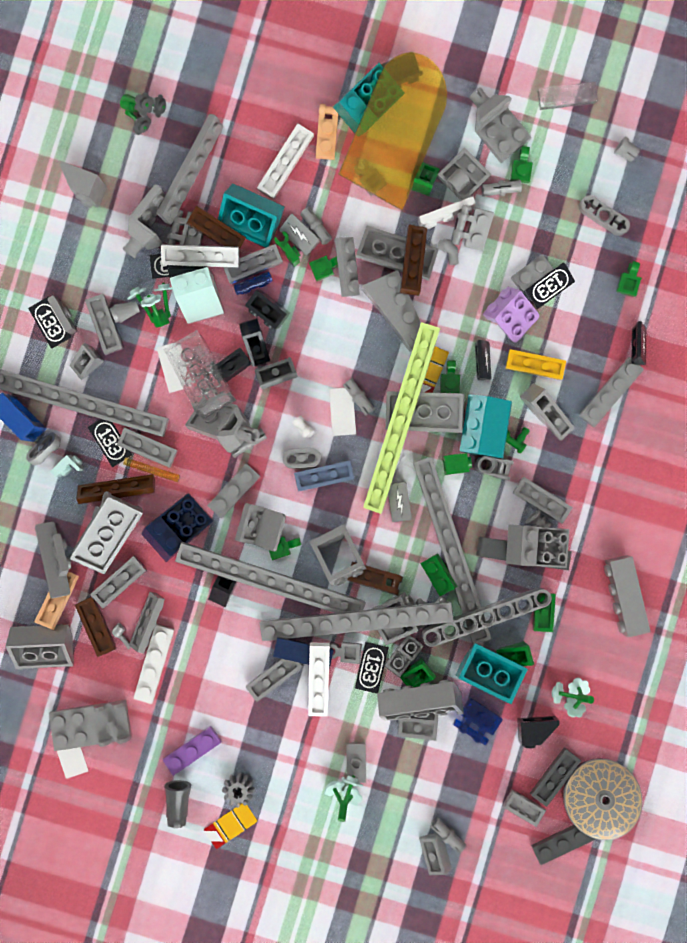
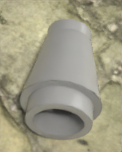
[110,301,140,323]

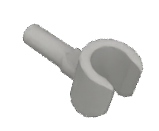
[112,623,131,649]

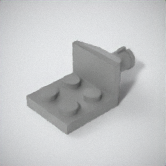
[469,87,532,163]
[122,184,165,259]
[185,395,259,453]

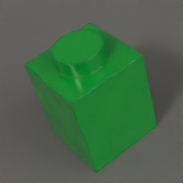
[442,453,472,475]

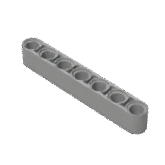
[422,587,552,647]

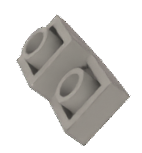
[383,635,423,677]

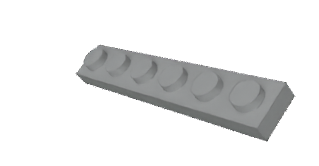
[156,114,224,224]

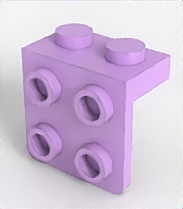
[483,286,539,343]

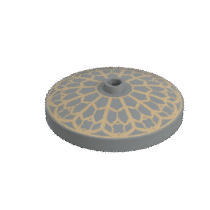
[563,758,642,840]

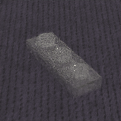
[537,82,598,110]

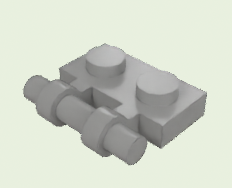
[452,205,494,251]
[167,210,203,246]

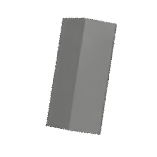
[356,226,439,281]

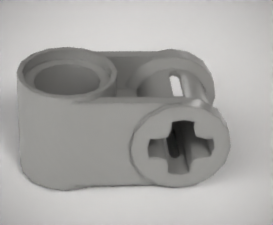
[475,456,514,480]

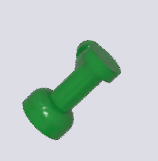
[506,427,530,454]

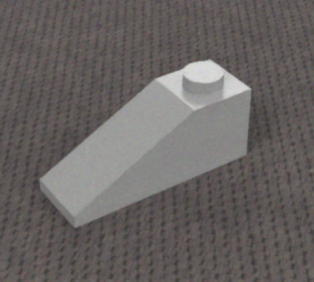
[520,384,574,441]

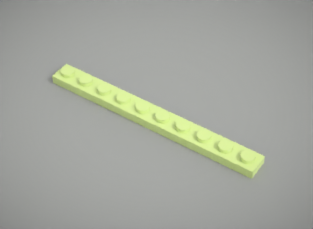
[363,322,441,514]

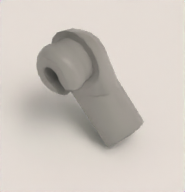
[438,239,459,265]

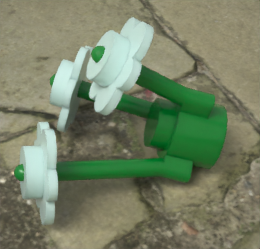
[127,282,173,328]

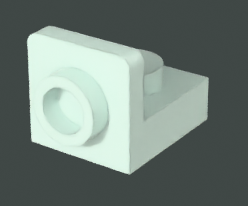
[50,455,85,477]

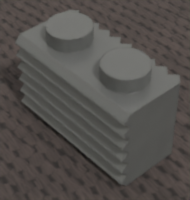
[255,357,298,390]

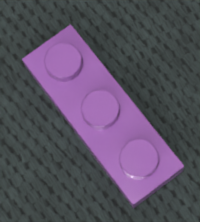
[163,726,222,776]

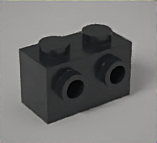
[245,289,290,330]

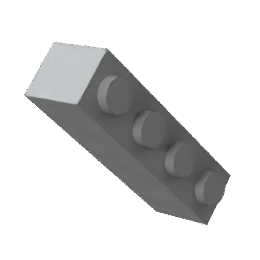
[604,555,651,637]

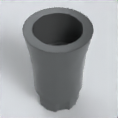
[164,780,192,828]

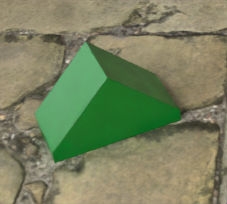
[412,162,440,197]
[496,641,534,666]
[400,657,436,688]

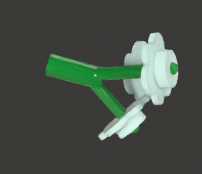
[552,678,594,718]
[324,775,363,822]

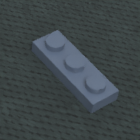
[294,461,354,492]

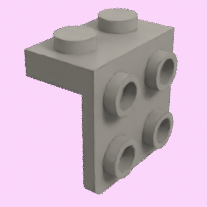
[235,503,286,552]

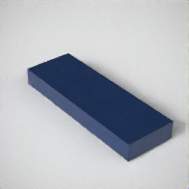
[273,637,334,669]

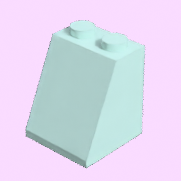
[170,267,224,324]

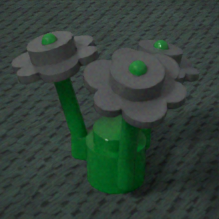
[120,92,166,135]

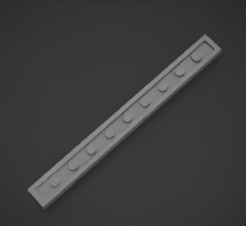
[0,369,169,437]
[413,457,492,644]
[175,542,366,613]
[259,601,454,641]

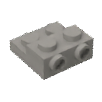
[372,592,422,645]

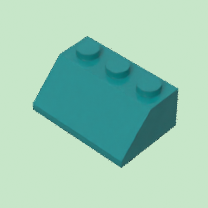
[218,183,285,248]
[459,394,512,459]
[455,643,528,704]

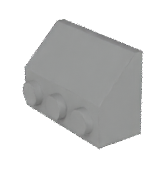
[5,624,74,669]

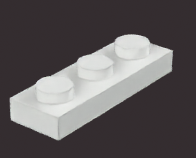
[418,196,476,229]

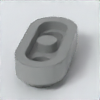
[26,432,61,465]
[283,448,321,469]

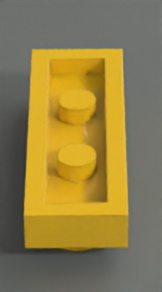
[505,349,566,380]

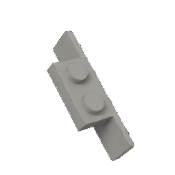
[35,522,71,599]

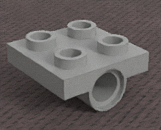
[437,147,491,201]

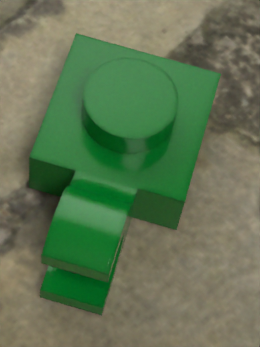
[510,146,533,184]
[274,231,301,267]
[309,255,338,282]
[616,261,642,297]
[440,360,460,394]
[269,536,302,561]

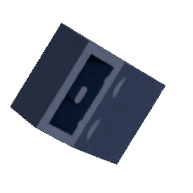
[141,493,213,562]

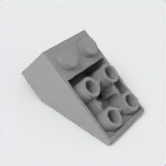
[506,524,569,568]

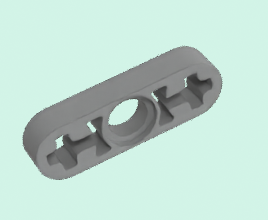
[579,195,630,236]

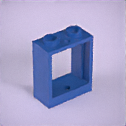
[0,393,47,442]

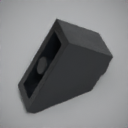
[239,318,270,367]
[208,575,238,607]
[517,716,560,749]

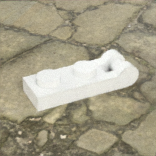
[292,416,315,438]

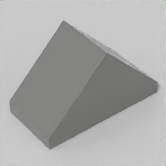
[69,343,105,380]

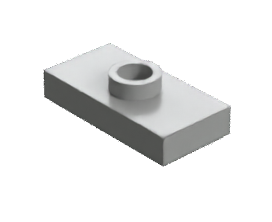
[48,295,78,335]
[346,742,366,783]
[502,789,546,827]

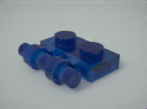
[233,271,273,295]
[452,697,503,746]

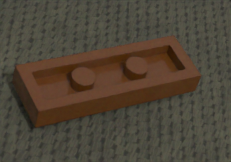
[186,206,246,250]
[74,597,117,657]

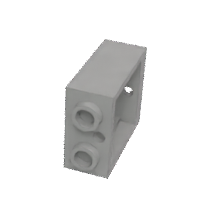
[310,524,366,586]

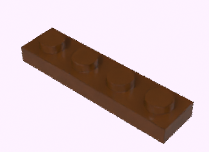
[400,224,427,296]
[76,474,155,504]

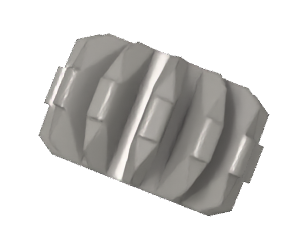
[222,772,255,808]

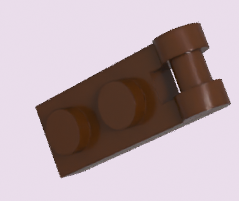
[347,561,403,596]

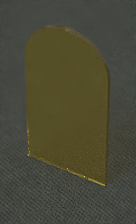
[338,52,447,210]

